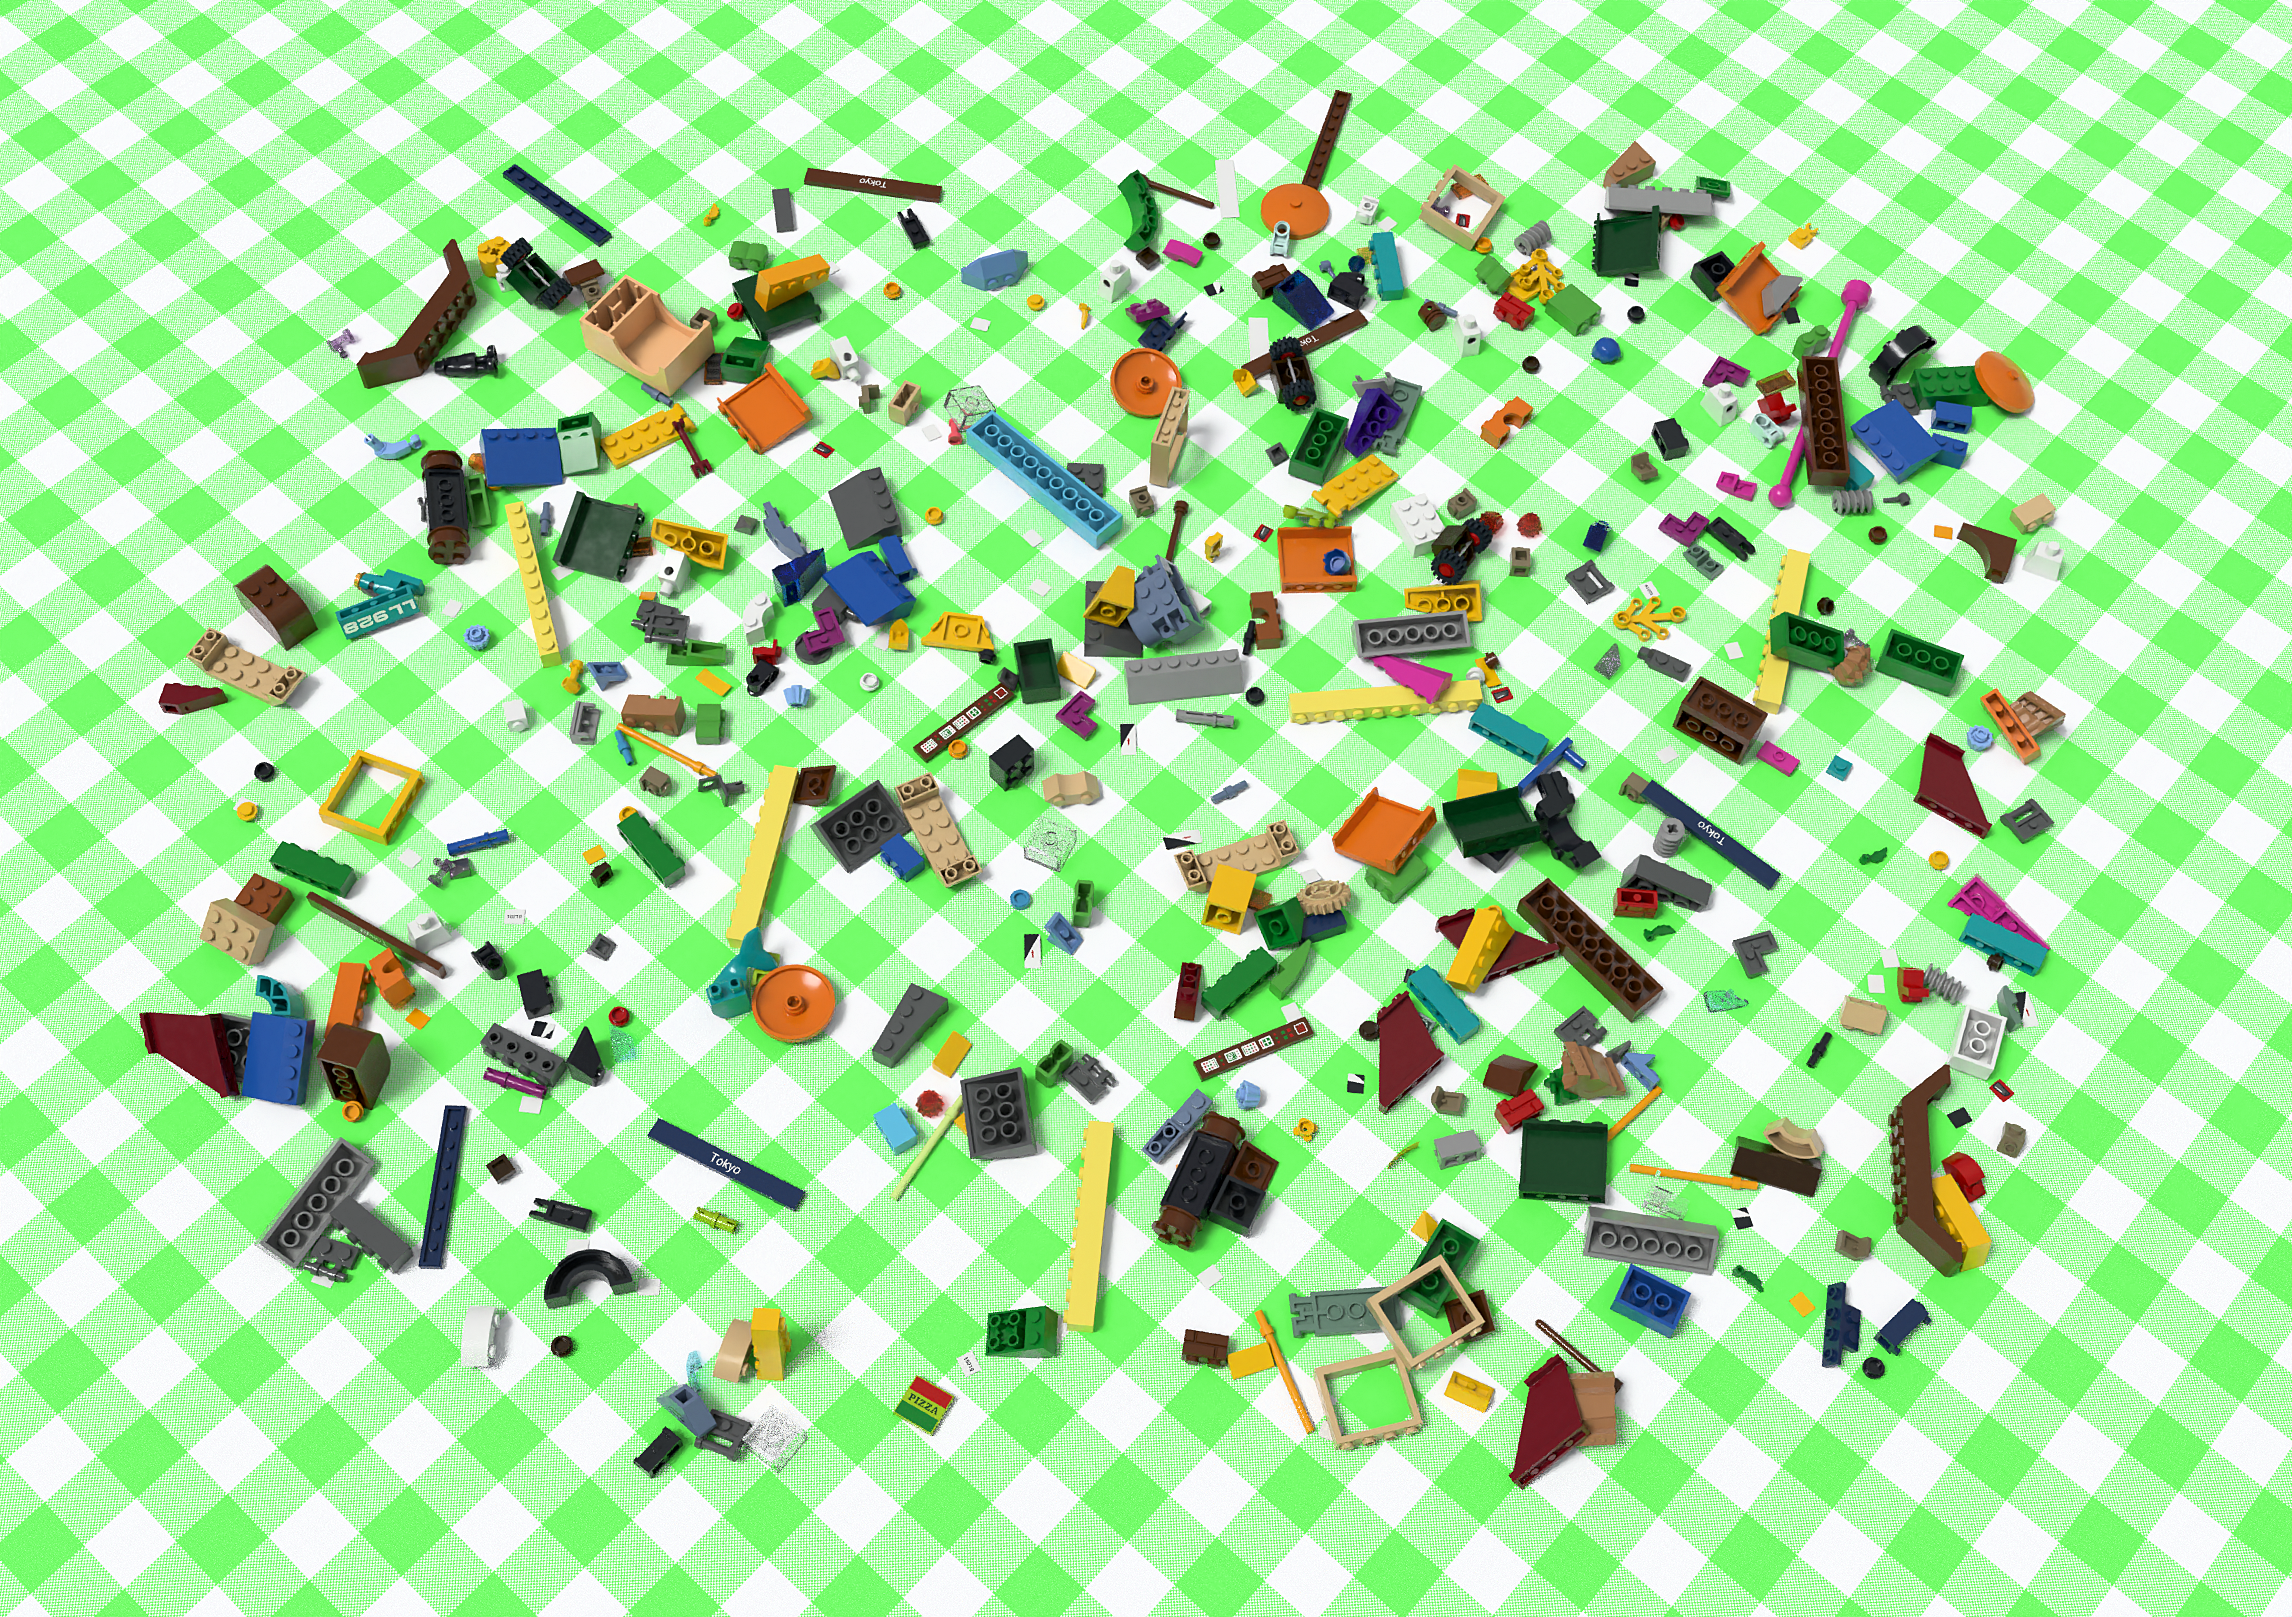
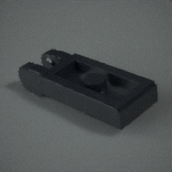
[897,208,930,249]
[1705,517,1756,561]
[528,1198,593,1233]

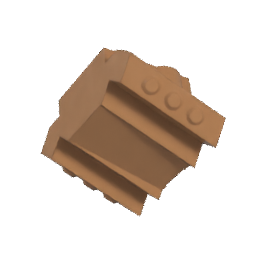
[2010,691,2067,740]
[1561,1042,1626,1100]
[1569,1371,1617,1446]

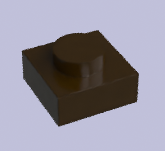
[1136,247,1160,270]
[590,861,613,888]
[486,1153,516,1184]

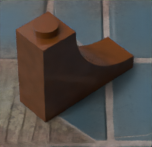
[1956,522,2017,584]

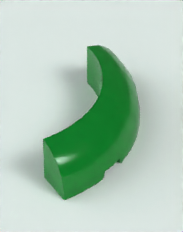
[1117,169,1158,251]

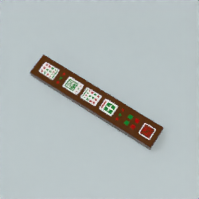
[913,683,1014,763]
[1193,1017,1314,1082]

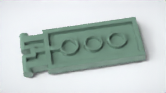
[1369,377,1423,456]
[1288,1286,1402,1338]

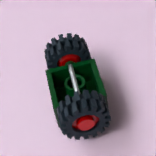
[500,237,573,311]

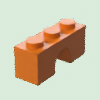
[1480,396,1533,450]
[368,947,415,1005]

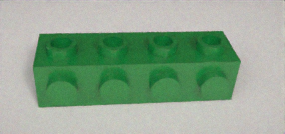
[616,812,686,888]
[269,841,357,899]
[1201,946,1278,1021]

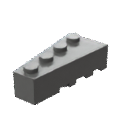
[1619,854,1712,913]
[872,983,949,1069]

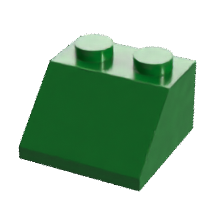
[1253,896,1304,950]

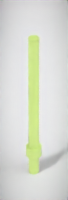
[889,1095,963,1201]

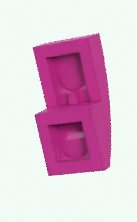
[1162,239,1203,268]
[1716,471,1757,501]

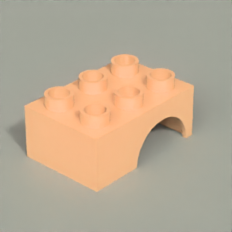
[579,274,715,397]

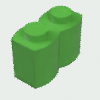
[728,241,769,271]
[1474,254,1515,294]
[1792,325,1831,361]
[695,703,726,744]
[1072,879,1094,928]
[1035,1039,1073,1087]

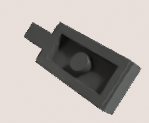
[1637,646,1691,682]

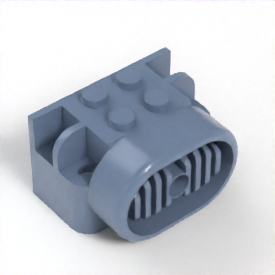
[1122,554,1206,649]

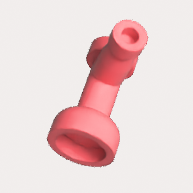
[948,418,973,445]

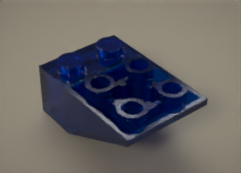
[1272,270,1335,331]
[771,547,827,607]

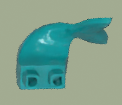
[706,927,778,1018]

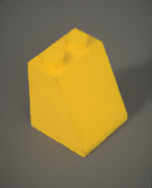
[1083,565,1135,627]
[1201,864,1257,935]

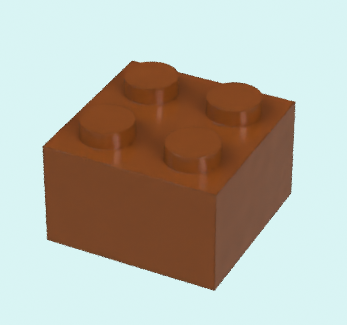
[233,873,295,927]

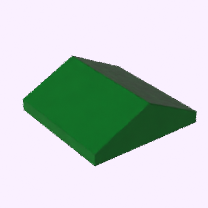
[1694,176,1730,198]

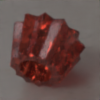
[1479,511,1504,535]
[1516,512,1542,538]
[915,1089,945,1118]

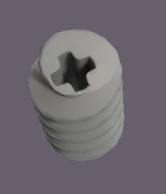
[1514,220,1552,255]
[1832,490,1873,514]
[1653,818,1685,857]
[1923,963,1967,1005]

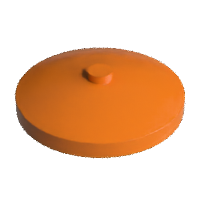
[1260,183,1329,240]
[1110,348,1182,418]
[1975,351,2034,413]
[752,964,835,1043]

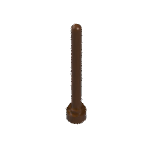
[1141,173,1214,209]
[1165,500,1189,562]
[1535,1319,1624,1395]

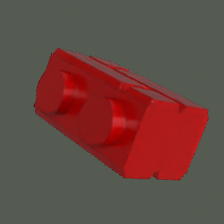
[1493,292,1536,331]
[1613,888,1658,918]
[1494,1088,1545,1134]

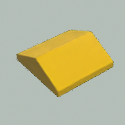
[1456,768,1497,800]

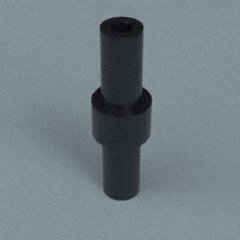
[1242,620,1256,656]
[1806,1032,1832,1068]

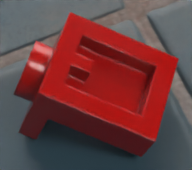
[752,639,782,665]

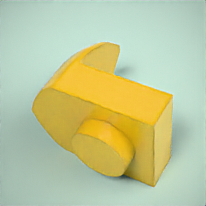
[810,357,840,379]
[1233,369,1259,397]
[888,619,909,650]

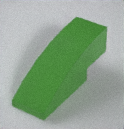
[464,473,492,528]
[666,639,727,666]
[1269,939,1311,1001]

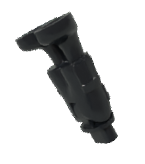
[434,345,498,377]

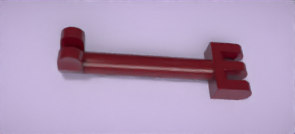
[672,418,713,478]

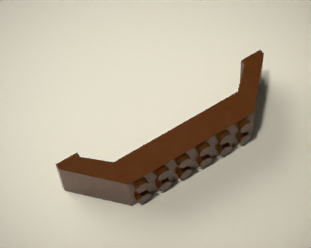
[356,239,477,389]
[1888,1064,1963,1278]

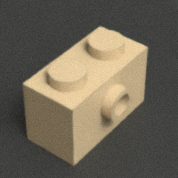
[888,380,922,425]
[2009,493,2056,535]
[1838,995,1887,1035]

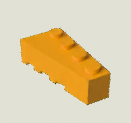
[755,254,830,312]

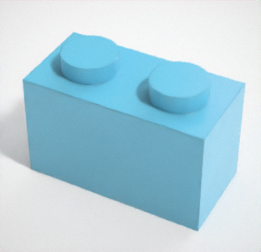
[873,1103,919,1156]

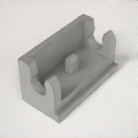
[1352,372,1395,398]
[569,701,600,745]
[1433,1129,1481,1170]

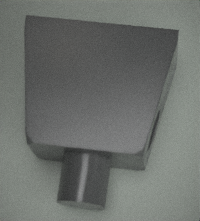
[811,585,858,625]

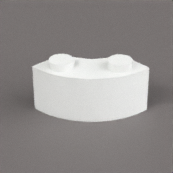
[742,591,775,646]
[461,1306,500,1367]

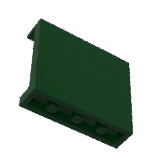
[1592,205,1662,277]
[732,262,822,342]
[552,491,645,583]
[1442,786,1541,858]
[1519,1118,1608,1204]

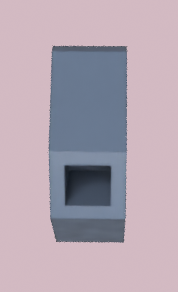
[656,1384,717,1439]

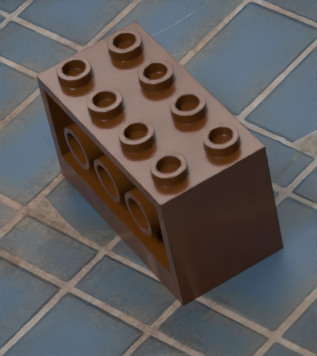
[1672,676,1768,765]

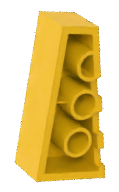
[1445,908,1515,993]
[1932,1174,1992,1272]
[751,1307,792,1381]

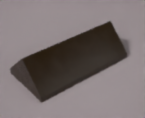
[1729,1136,1822,1198]

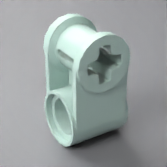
[1269,221,1290,257]
[1749,413,1785,448]

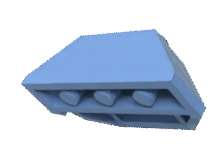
[961,249,1028,291]

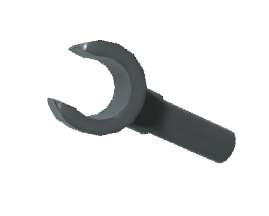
[1883,492,1911,507]
[417,497,426,522]

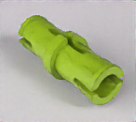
[693,1206,738,1234]

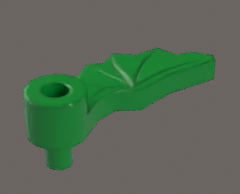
[1859,847,1887,865]
[1643,924,1676,941]
[1732,1265,1763,1293]

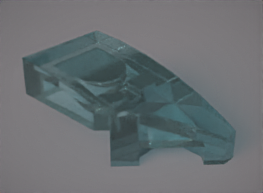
[1703,988,1749,1013]
[609,1024,637,1062]
[686,1350,703,1393]

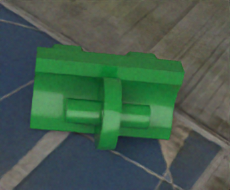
[1544,1064,1578,1106]

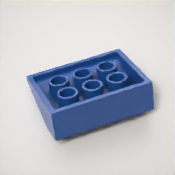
[1850,399,1943,485]
[479,427,563,487]
[822,550,917,627]
[241,1011,316,1105]

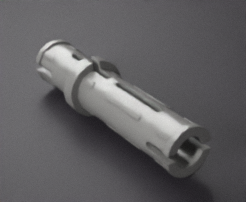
[1175,709,1234,728]

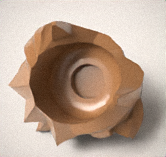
[1827,645,1873,686]

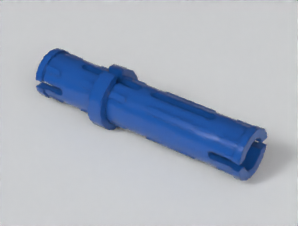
[447,829,510,856]

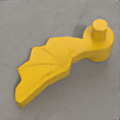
[703,203,719,226]
[1078,302,1091,329]

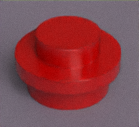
[1669,213,1684,230]
[727,303,744,320]
[608,1006,630,1027]

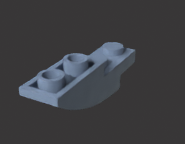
[763,501,808,566]
[1141,1088,1213,1164]

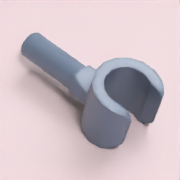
[1319,260,1336,279]

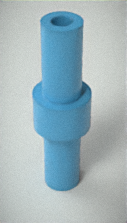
[614,730,634,766]

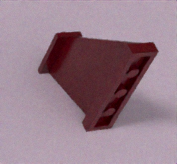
[1913,732,1993,840]
[1435,908,1559,984]
[1376,990,1445,1115]
[139,1012,240,1098]
[1508,1354,1591,1490]

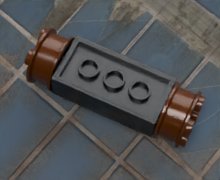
[421,450,471,565]
[1151,1111,1246,1251]

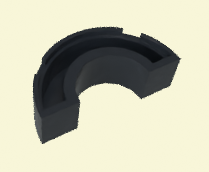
[1868,325,1937,387]
[1534,791,1602,870]
[544,1249,636,1309]

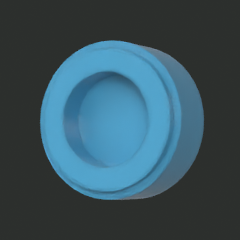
[1010,889,1030,910]

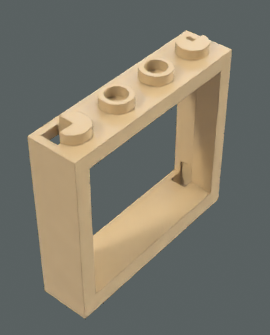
[1418,164,1506,251]
[1149,386,1190,487]
[1366,1254,1485,1371]
[1313,1349,1423,1451]

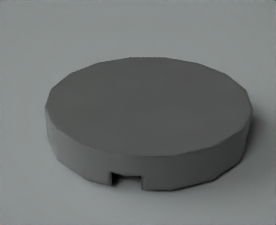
[795,630,833,665]

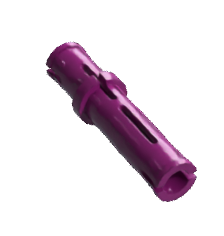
[483,1067,548,1099]

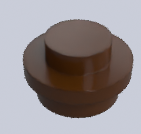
[1868,526,1887,544]
[1484,651,1500,670]

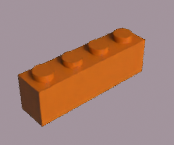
[1980,688,2041,765]
[324,962,372,1039]

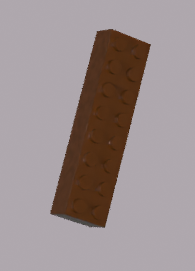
[1797,356,1850,487]
[1516,878,1664,1022]

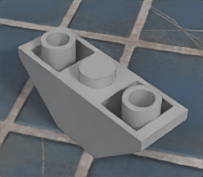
[1761,275,1803,318]

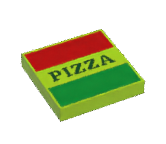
[893,1375,955,1436]

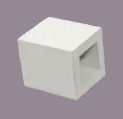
[502,698,529,732]

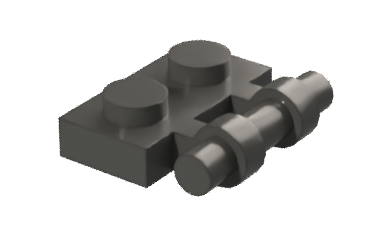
[1879,383,1920,416]
[631,600,680,636]
[1553,1005,1607,1048]
[1062,1053,1116,1104]
[303,1235,361,1283]

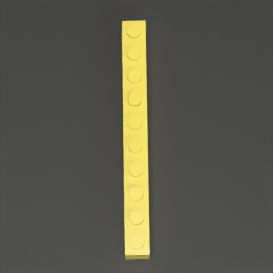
[505,501,563,668]
[1752,549,1811,715]
[1288,679,1483,724]
[726,765,799,949]
[1063,1120,1114,1333]

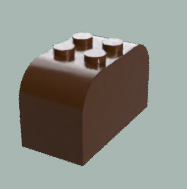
[233,564,318,651]
[316,1022,391,1110]

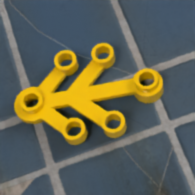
[1519,249,1565,305]
[1613,596,1686,642]

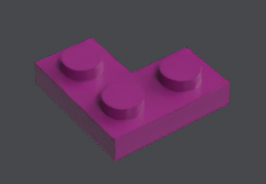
[1702,356,1751,388]
[1658,511,1710,547]
[802,607,845,655]
[1055,690,1098,740]

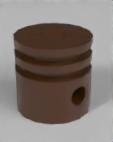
[1418,301,1447,331]

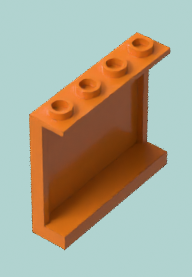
[1716,241,1802,335]
[716,362,813,455]
[1277,526,1357,594]
[1332,787,1437,875]

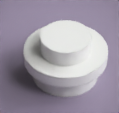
[1466,667,1485,684]
[860,673,879,691]

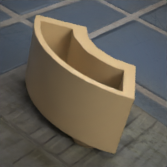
[1042,771,1100,807]
[1763,1117,1824,1159]
[712,1318,754,1384]

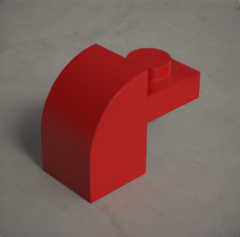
[1757,392,1797,425]
[1897,967,1929,1002]
[1941,1151,1986,1203]

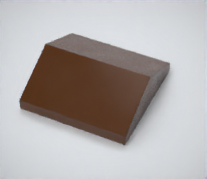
[562,259,605,287]
[793,765,837,807]
[1482,1054,1538,1097]
[1227,1140,1279,1191]
[1444,1289,1496,1344]

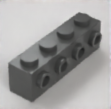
[480,1023,568,1088]
[329,1195,414,1274]

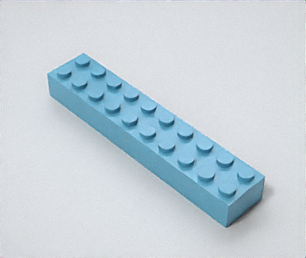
[966,410,1123,549]

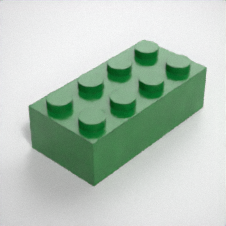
[1909,365,1990,410]
[1288,407,1349,486]
[1770,611,1845,674]
[1875,629,1965,696]
[1398,1218,1480,1319]

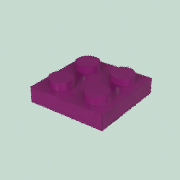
[1125,298,1170,323]

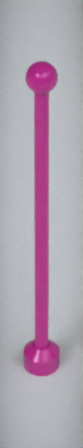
[1768,279,1872,507]

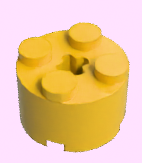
[477,236,511,278]

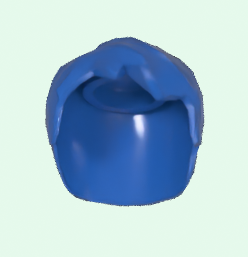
[1591,337,1621,364]
[1323,548,1351,576]

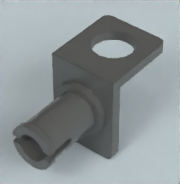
[698,775,745,807]

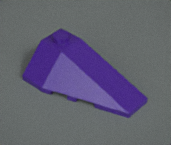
[1344,388,1403,458]

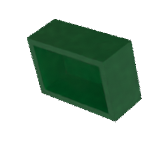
[1013,638,1061,703]

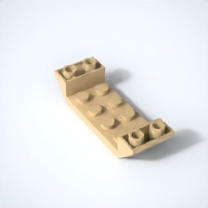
[186,627,306,706]
[895,772,983,888]
[1174,819,1300,893]

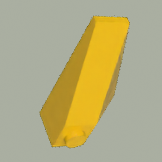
[650,518,729,570]
[1404,580,1482,622]

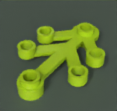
[1283,504,1343,529]

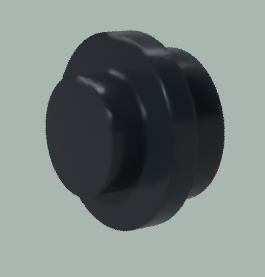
[1627,306,1645,322]
[978,649,997,665]
[1245,687,1264,705]
[254,762,275,781]
[1862,1357,1885,1379]

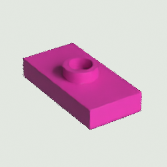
[1756,740,1800,777]

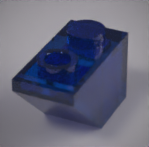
[1583,520,1612,552]

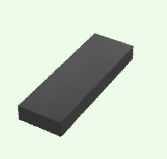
[772,188,794,232]

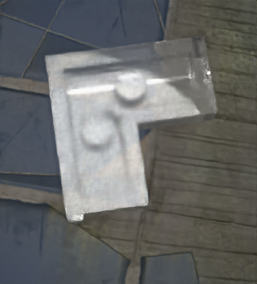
[1641,1170,1690,1220]

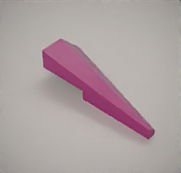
[1364,655,1453,704]
[1947,873,2050,950]

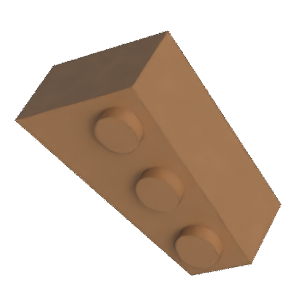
[1603,141,1656,189]
[621,694,686,736]

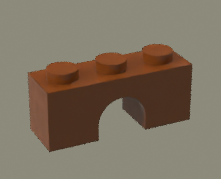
[1249,591,1283,650]

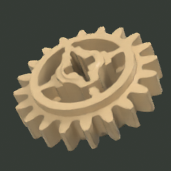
[1296,880,1352,915]

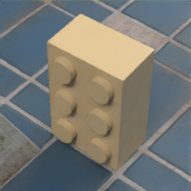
[199,898,275,966]

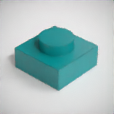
[1825,755,1853,782]

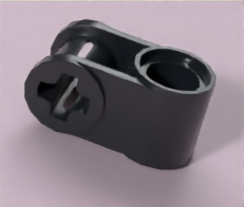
[746,659,779,697]
[470,941,507,980]

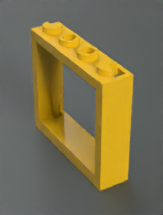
[319,749,425,846]

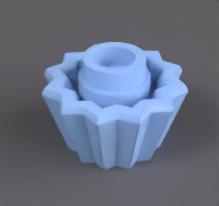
[463,624,490,651]
[783,685,810,707]
[1967,725,1994,751]
[1235,1080,1261,1109]

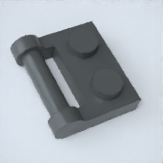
[1565,559,1615,605]
[644,612,690,647]
[2000,798,2055,844]
[694,1409,753,1462]

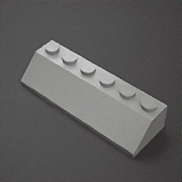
[1604,183,1712,216]
[1351,610,1471,658]
[1124,649,1243,705]
[254,1137,375,1269]
[1583,1206,1719,1275]

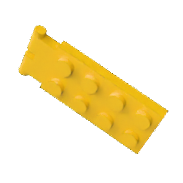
[600,403,697,470]
[1311,454,1399,518]

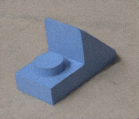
[586,662,628,691]
[1044,912,1083,955]
[1621,1053,1660,1092]

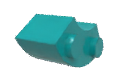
[255,975,304,1018]

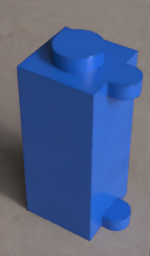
[878,535,918,583]

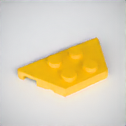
[921,611,994,652]

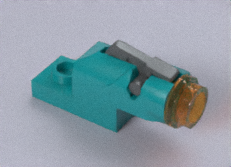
[354,569,426,597]

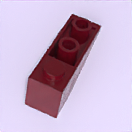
[158,683,228,715]
[1174,962,1202,1021]

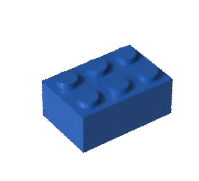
[1610,1264,1691,1339]

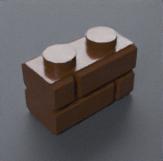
[1251,263,1293,299]
[1181,1329,1229,1369]

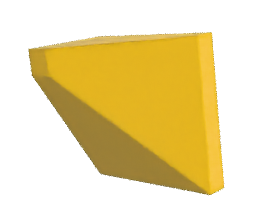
[1410,1210,1438,1242]

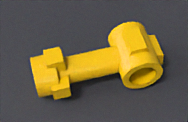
[561,659,584,694]

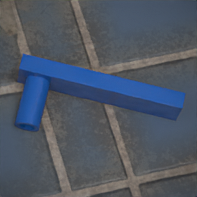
[1517,737,1587,799]

